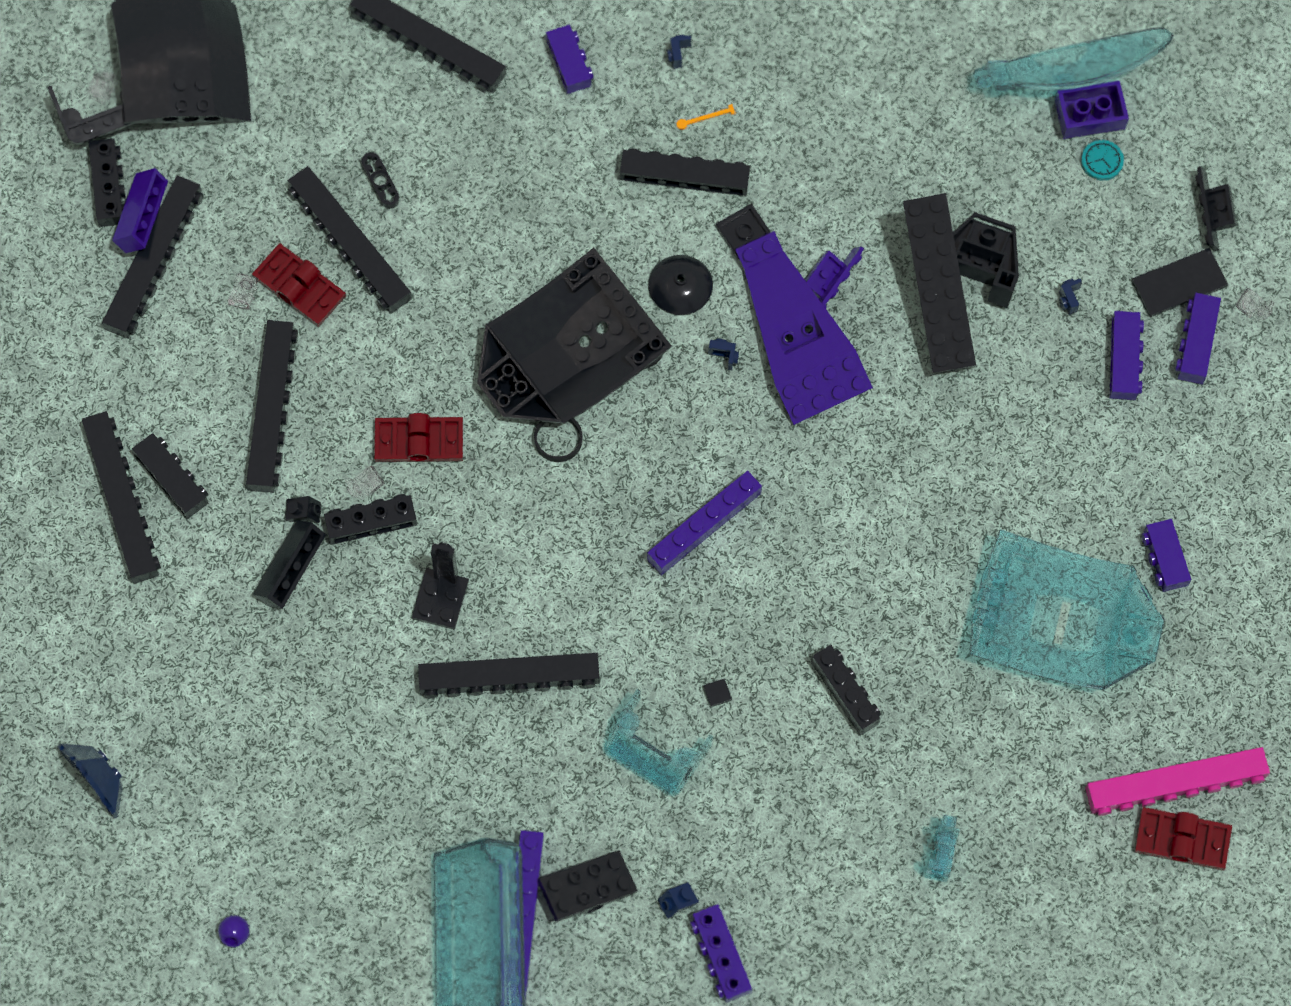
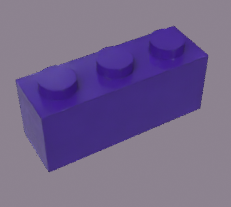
[546,24,594,95]
[1142,519,1192,592]

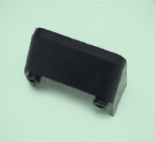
[47,86,136,145]

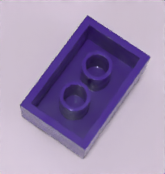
[1054,80,1129,139]

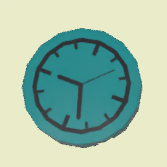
[1081,140,1124,181]

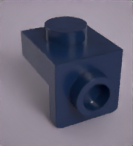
[667,34,692,69]
[1059,279,1082,315]
[708,338,739,370]
[658,882,699,919]

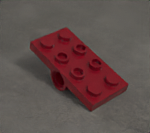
[252,243,347,327]
[374,413,463,462]
[1134,807,1232,871]

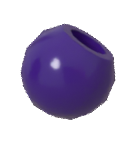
[218,915,250,947]

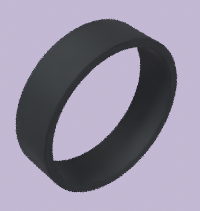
[534,418,583,462]

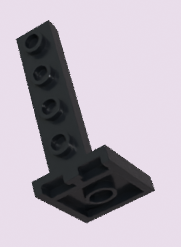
[412,542,469,630]

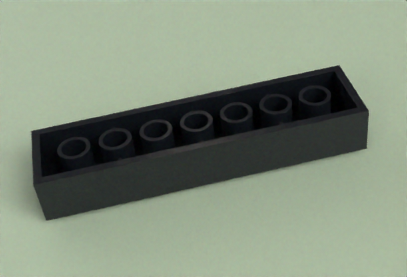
[903,193,977,374]

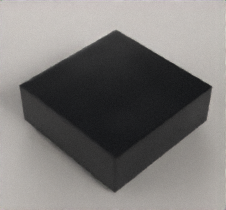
[703,678,732,707]

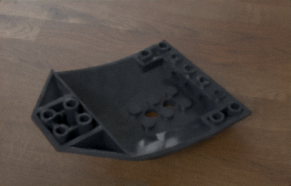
[477,248,672,423]

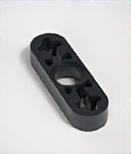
[361,152,400,209]

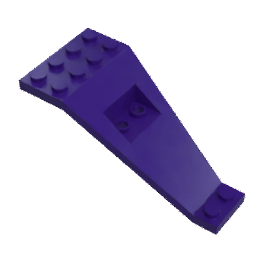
[735,230,873,425]

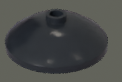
[648,255,713,315]

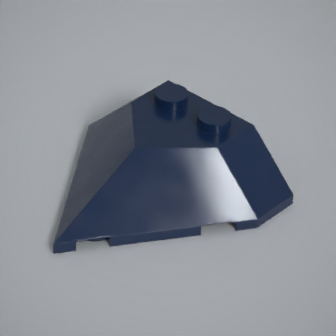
[57,743,123,819]

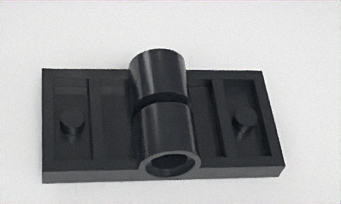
[537,850,638,922]

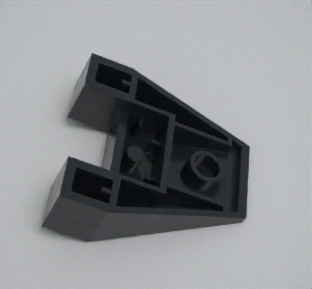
[953,212,1019,309]

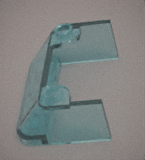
[604,689,713,796]

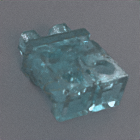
[924,815,960,882]

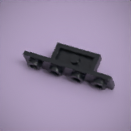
[1195,166,1237,251]

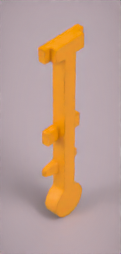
[677,104,736,130]

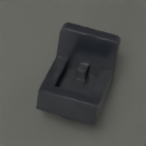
[285,496,322,523]

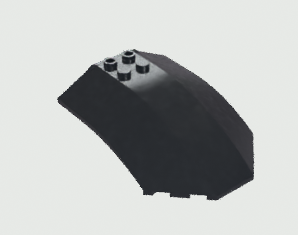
[110,0,251,123]

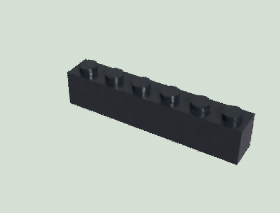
[619,148,750,197]

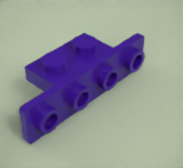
[805,246,864,308]

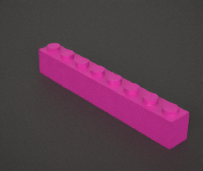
[1085,747,1270,816]

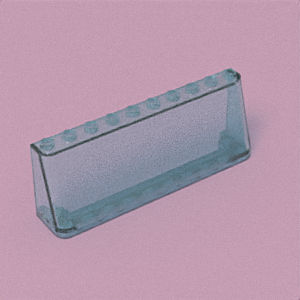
[434,837,525,1006]

